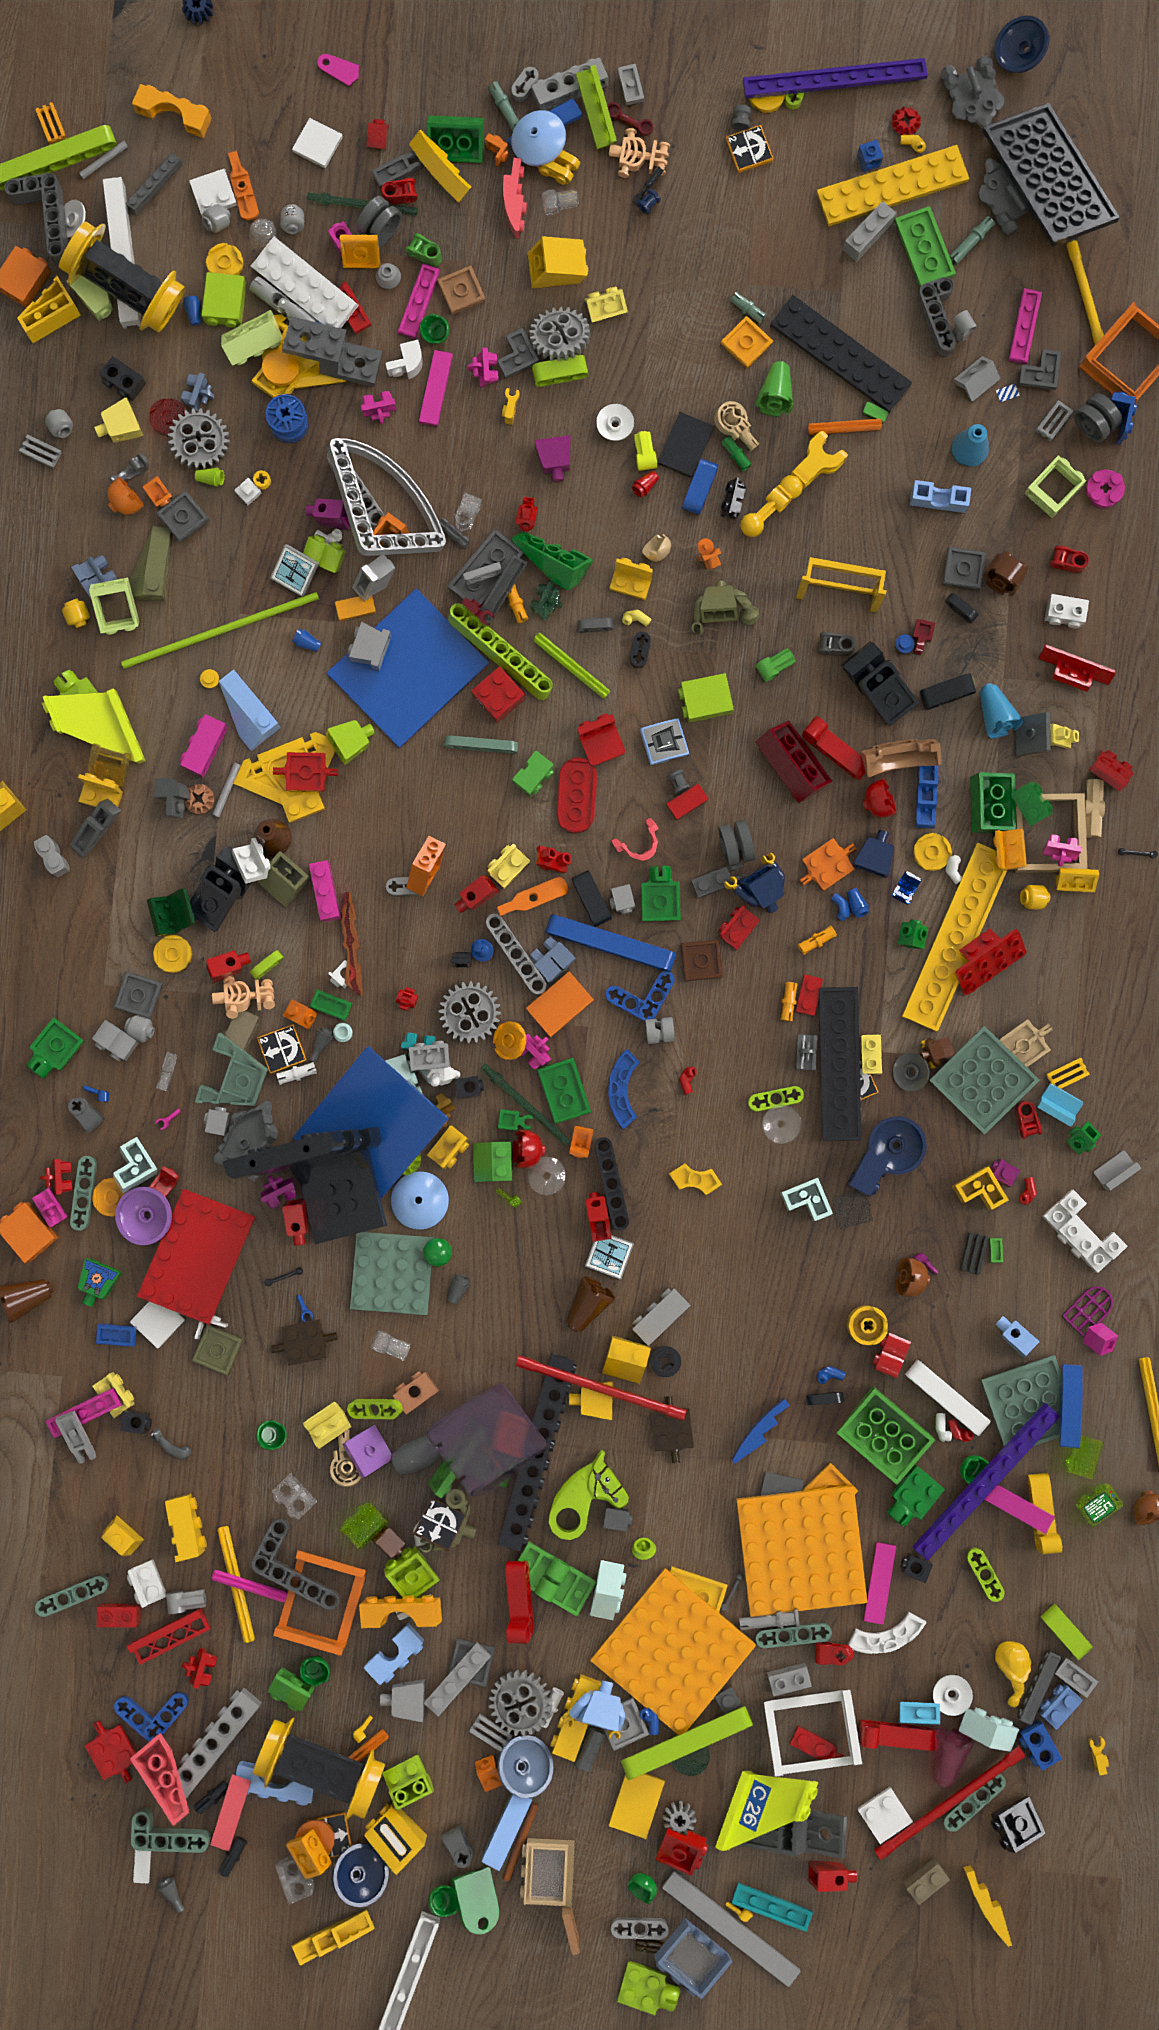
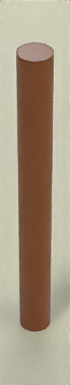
[502,1802,539,1881]

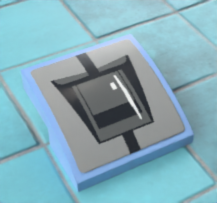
[640,718,689,765]

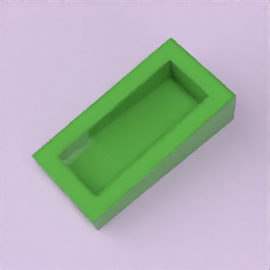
[862,402,888,423]
[990,1238,1003,1263]

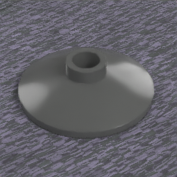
[893,1053,929,1091]

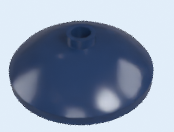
[995,16,1049,73]
[868,1116,927,1175]
[332,1843,389,1907]

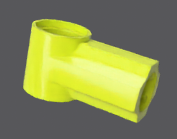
[634,431,657,471]

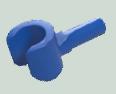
[83,1085,109,1102]
[296,1295,313,1322]

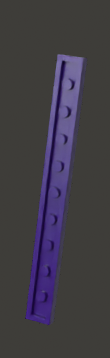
[742,58,928,99]
[912,1403,1060,1561]

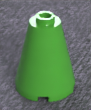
[756,361,793,417]

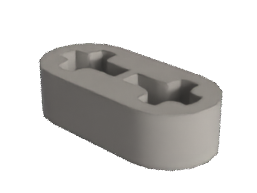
[512,67,539,101]
[386,877,417,896]

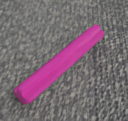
[211,1570,287,1602]

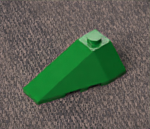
[511,532,593,590]

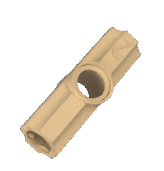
[1085,779,1105,838]

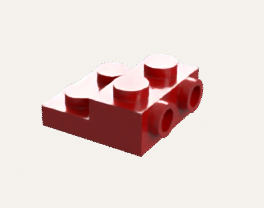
[655,1828,709,1876]

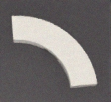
[847,1612,926,1654]

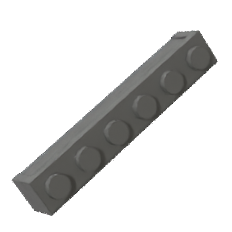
[126,153,182,215]
[480,555,527,624]
[1017,1650,1061,1725]

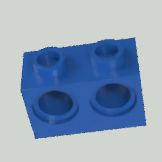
[1019,1719,1062,1771]

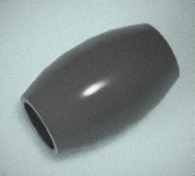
[391,1435,442,1475]

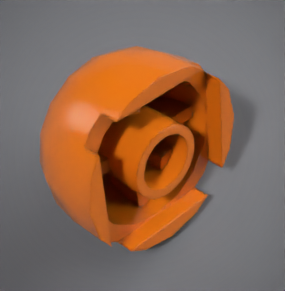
[107,477,144,515]

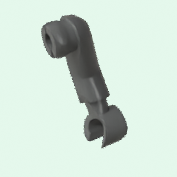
[151,1427,191,1460]

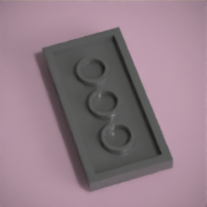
[448,529,524,605]

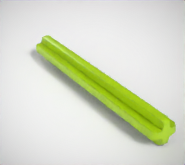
[534,633,610,699]

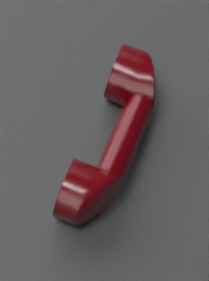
[607,102,653,137]

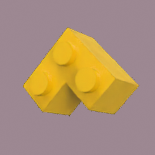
[952,1166,1008,1210]

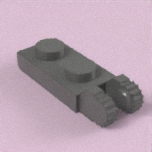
[371,151,424,190]
[691,863,747,898]

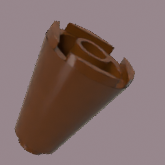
[253,819,292,857]
[566,1276,615,1332]
[0,1279,54,1323]

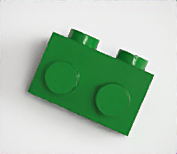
[1011,781,1053,827]

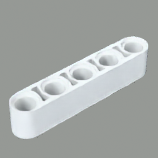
[905,1359,991,1437]

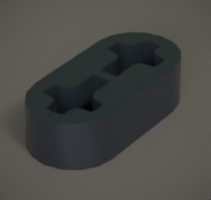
[945,593,978,624]
[630,632,651,668]
[806,1392,844,1405]

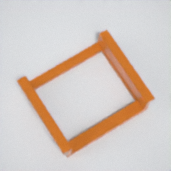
[1079,302,1159,404]
[273,1550,367,1656]

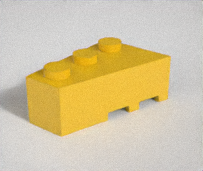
[17,276,81,343]
[165,1493,207,1562]

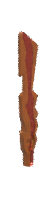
[341,892,363,996]

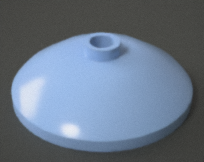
[511,110,566,166]
[391,1171,449,1229]

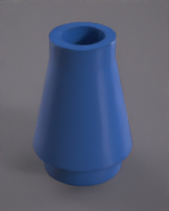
[182,296,201,326]
[292,629,322,653]
[847,888,870,918]

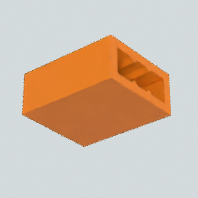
[0,246,51,308]
[0,1202,59,1263]

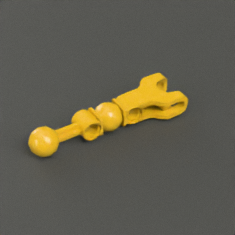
[740,431,848,537]

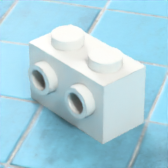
[1044,594,1089,629]

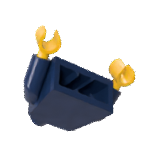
[724,853,785,913]

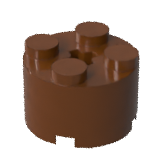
[982,551,1028,596]

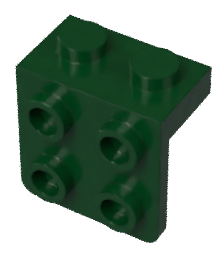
[147,888,195,937]

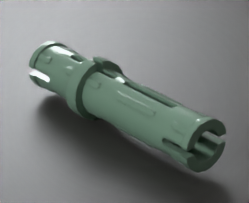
[488,81,519,132]
[949,216,995,265]

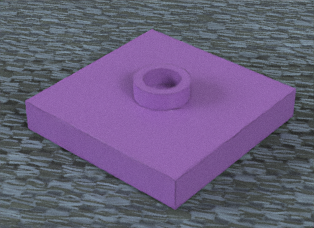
[342,1425,392,1478]

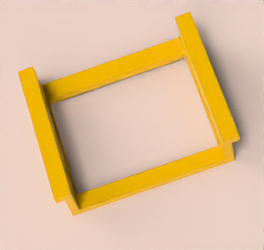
[796,557,886,613]

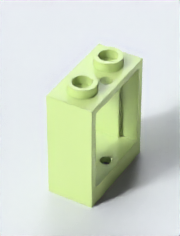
[1024,455,1086,518]
[89,578,139,635]

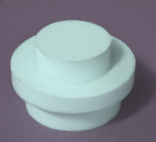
[333,1023,353,1042]

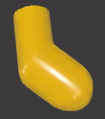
[900,135,926,153]

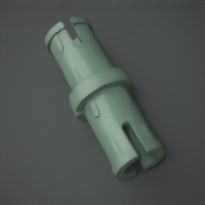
[730,292,767,324]

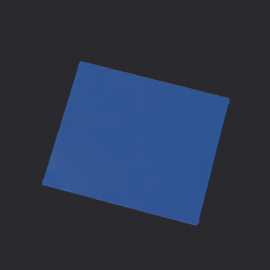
[327,589,489,748]
[292,1046,449,1199]

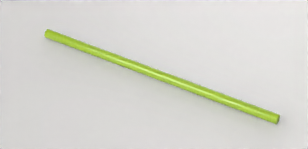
[121,592,319,669]

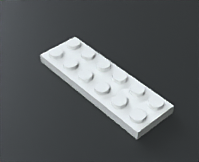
[251,237,359,328]

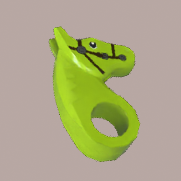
[549,1450,629,1540]

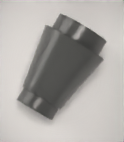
[447,1273,470,1304]

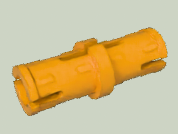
[507,584,528,623]
[798,926,837,955]
[780,982,798,1022]

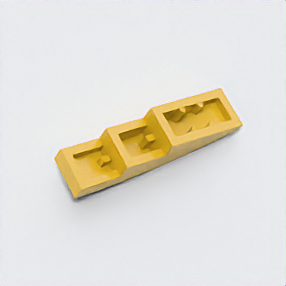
[409,130,471,202]
[963,1865,1012,1947]
[291,1910,375,1966]

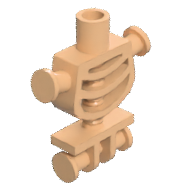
[609,128,670,178]
[212,976,275,1019]

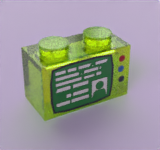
[1075,1483,1124,1527]

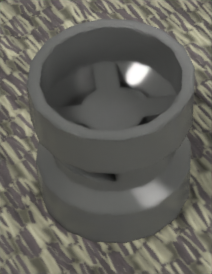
[731,105,751,131]

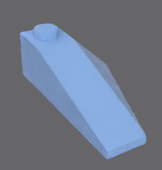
[219,669,281,751]

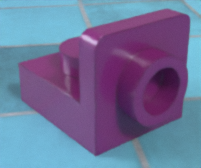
[990,1159,1020,1187]

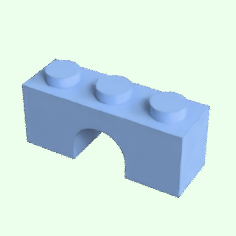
[910,480,971,513]
[364,1623,424,1685]

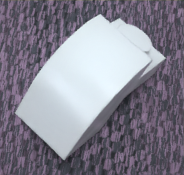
[386,340,423,379]

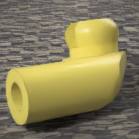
[622,610,651,626]

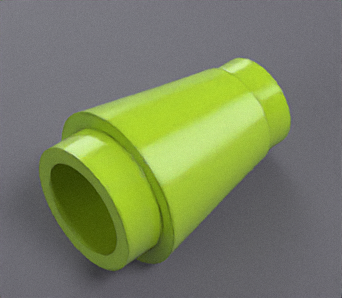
[195,468,224,487]

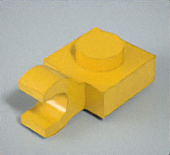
[502,388,520,425]
[1088,1736,1109,1776]

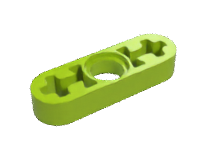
[748,1086,804,1112]
[347,1399,403,1419]
[966,1547,1004,1602]

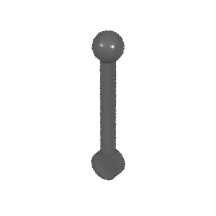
[721,1573,744,1611]

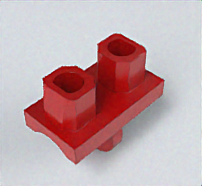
[516,497,538,531]
[536,846,571,874]
[40,1159,72,1195]
[182,1648,217,1689]

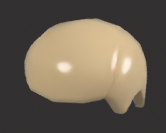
[642,534,672,562]

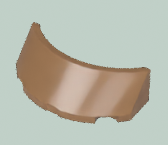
[861,739,942,777]

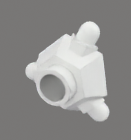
[418,1066,460,1087]

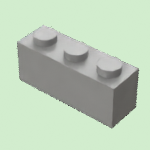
[843,201,896,262]
[632,1288,691,1346]

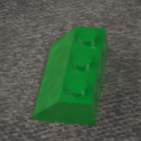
[427,115,484,163]
[970,772,1016,833]

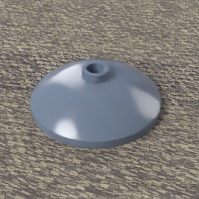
[498,1735,553,1798]

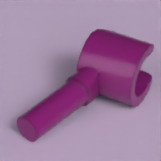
[914,1253,938,1275]

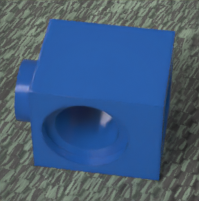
[857,140,883,172]

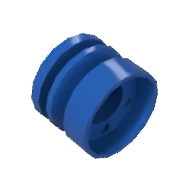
[266,394,309,443]

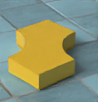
[669,1163,722,1195]

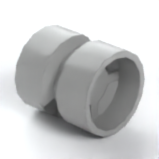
[645,1017,675,1044]

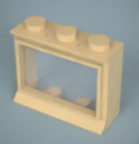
[520,1838,574,1908]

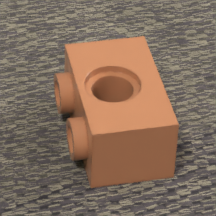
[392,1371,439,1414]

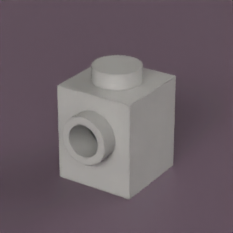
[609,884,635,915]
[204,1107,231,1136]

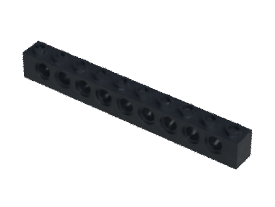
[498,1353,577,1551]

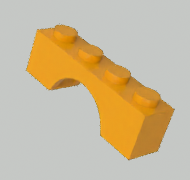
[132,84,212,138]
[359,1595,442,1628]

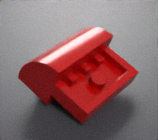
[1089,749,1134,792]

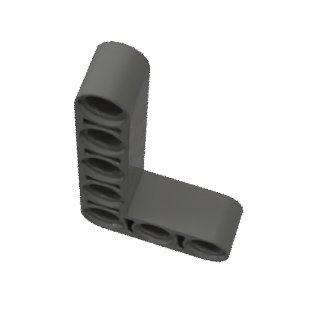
[4,173,68,266]
[252,1518,341,1610]

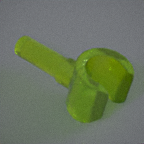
[496,1188,522,1207]

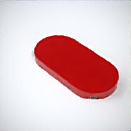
[557,758,597,833]

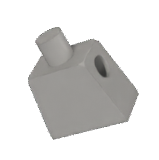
[380,1679,425,1722]

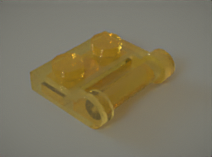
[87,743,131,787]

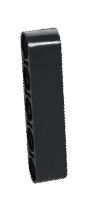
[595,1137,629,1230]

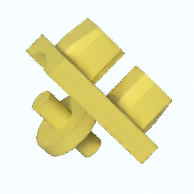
[1051,724,1079,749]

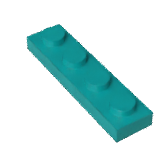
[731,1882,813,1932]

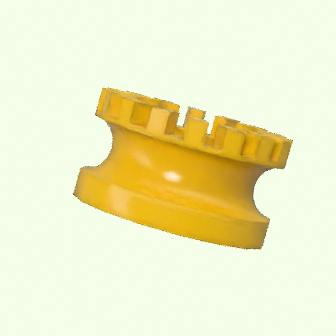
[253,471,271,490]

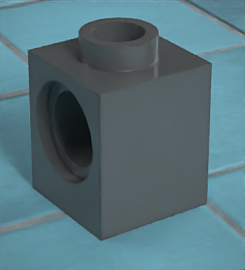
[603,1506,633,1532]

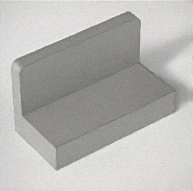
[954,356,1000,401]
[1093,1151,1142,1191]

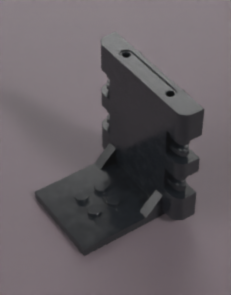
[223,1127,387,1244]

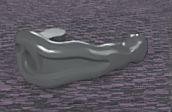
[109,453,149,483]

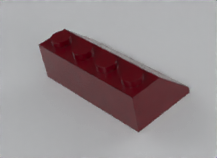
[755,720,833,803]

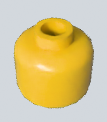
[62,598,90,628]
[1020,885,1050,910]

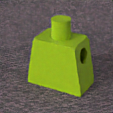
[326,720,375,765]

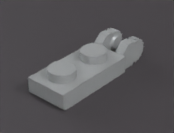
[55,1410,96,1464]

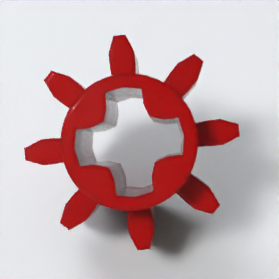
[395,987,418,1011]

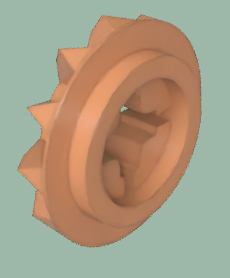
[184,784,214,814]

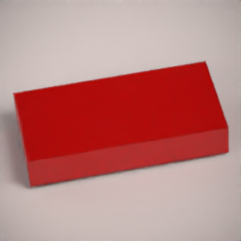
[666,783,709,820]

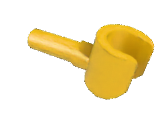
[353,1715,373,1743]
[725,1901,753,1922]

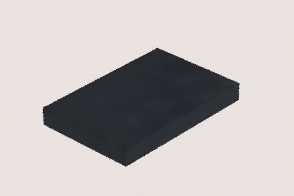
[658,412,714,478]

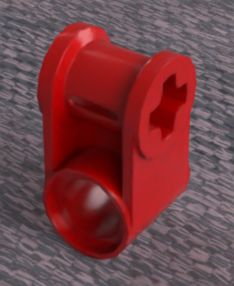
[382,178,418,206]
[1050,545,1089,573]
[1014,1101,1042,1139]
[815,1642,854,1666]

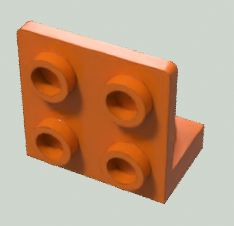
[367,512,409,556]

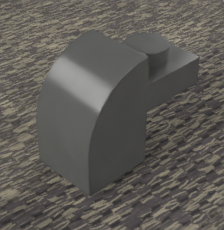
[154,778,190,819]

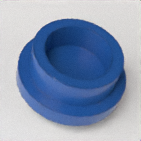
[895,634,914,654]

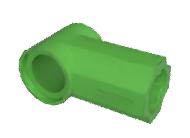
[755,648,796,682]

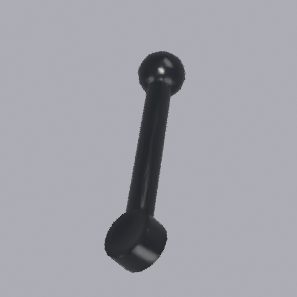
[1118,848,1158,859]
[264,1267,303,1286]

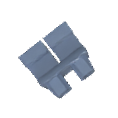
[71,555,118,600]
[530,937,576,984]

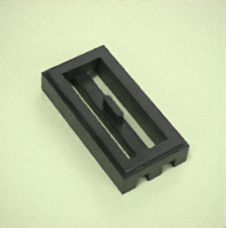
[960,1232,989,1275]

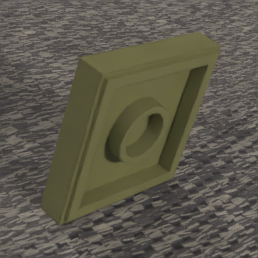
[192,1325,243,1376]

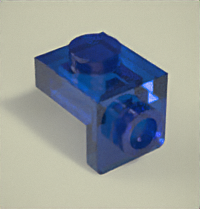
[891,871,922,905]

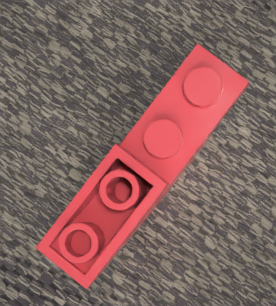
[503,158,527,239]

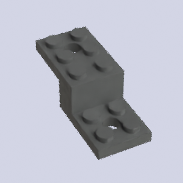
[282,316,382,387]
[741,1809,847,1859]

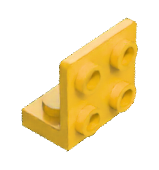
[609,558,653,601]
[78,773,123,807]
[427,1125,469,1170]

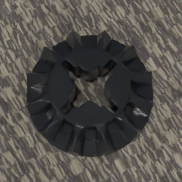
[650,1346,681,1377]

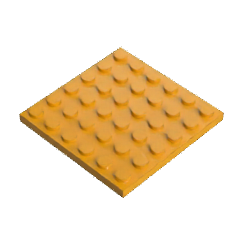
[736,1485,867,1617]
[590,1568,756,1735]

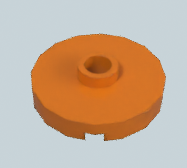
[295,1819,335,1855]

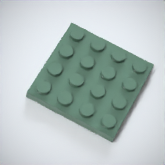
[929,1026,1040,1134]
[350,1232,434,1315]
[980,1355,1062,1447]

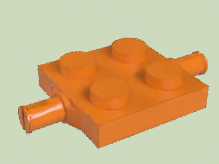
[799,838,857,891]

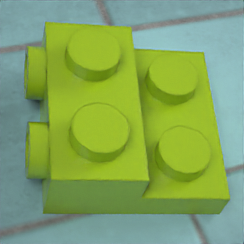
[383,1546,440,1598]

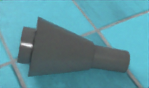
[309,1027,334,1062]
[156,1876,184,1913]

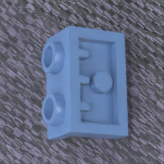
[1038,1683,1083,1730]

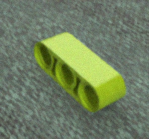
[532,355,588,387]
[1040,1603,1093,1661]

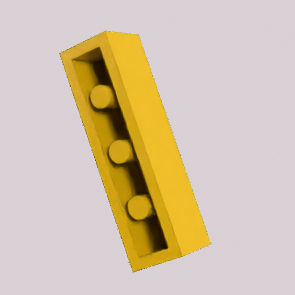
[550,1674,601,1762]

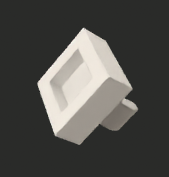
[234,478,262,505]

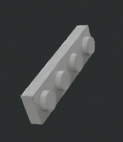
[424,1642,491,1716]

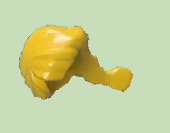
[995,1641,1031,1708]

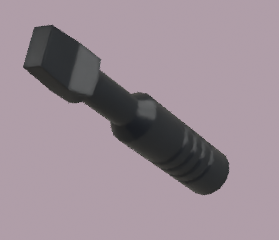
[632,166,664,203]

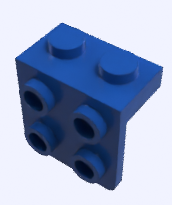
[1109,392,1137,444]

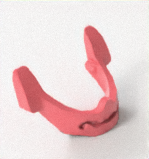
[612,818,658,861]

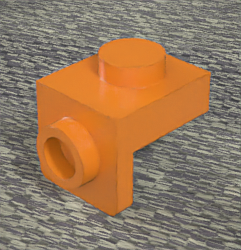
[485,133,509,167]
[142,476,172,507]
[283,999,318,1029]
[569,1126,594,1158]
[475,1755,503,1792]

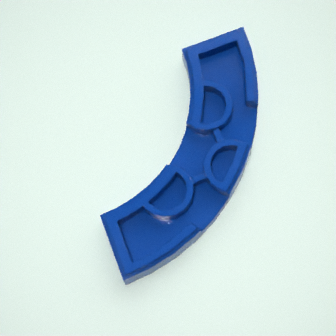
[608,1049,640,1130]

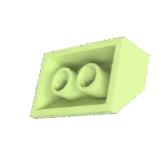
[221,310,282,366]

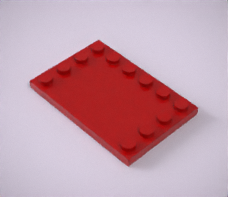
[137,1189,255,1325]

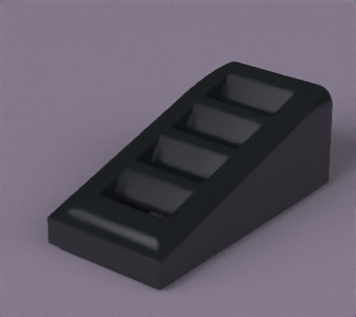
[451,952,472,968]

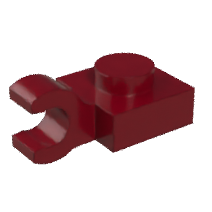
[461,598,495,626]
[912,619,935,655]

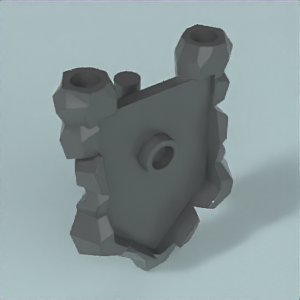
[941,56,1005,130]
[978,158,1030,235]
[213,1101,278,1181]

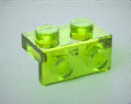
[1066,1435,1104,1480]
[340,1502,389,1550]

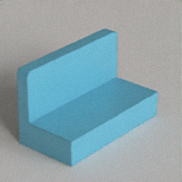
[1038,1083,1083,1127]
[897,1702,940,1725]

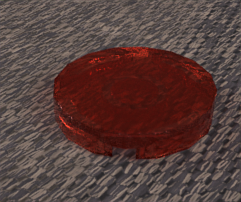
[149,398,185,436]

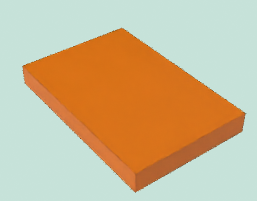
[526,971,594,1038]

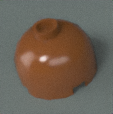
[895,1258,930,1297]
[1133,1490,1159,1525]

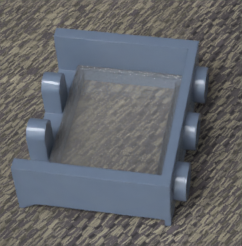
[654,1917,733,1999]

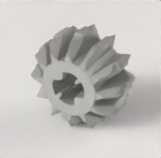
[663,1801,696,1836]

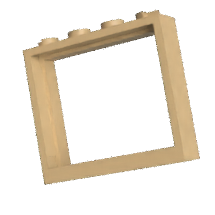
[1015,793,1087,873]

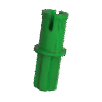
[722,436,752,472]

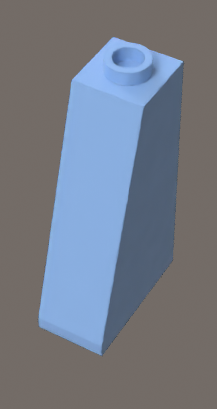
[481,1794,533,1871]

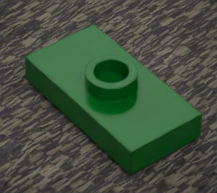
[310,989,353,1021]

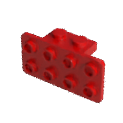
[955,929,1027,995]

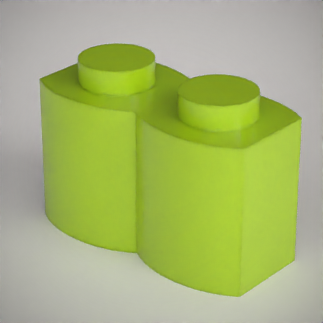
[303,534,346,573]

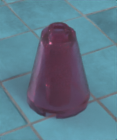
[934,1727,974,1787]

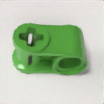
[405,233,442,267]

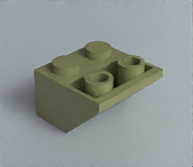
[257,851,311,907]

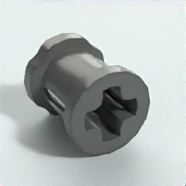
[667,770,690,794]

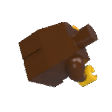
[919,1036,955,1069]

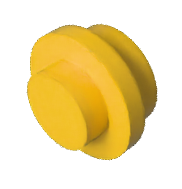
[200,669,219,689]

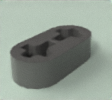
[577,618,614,633]

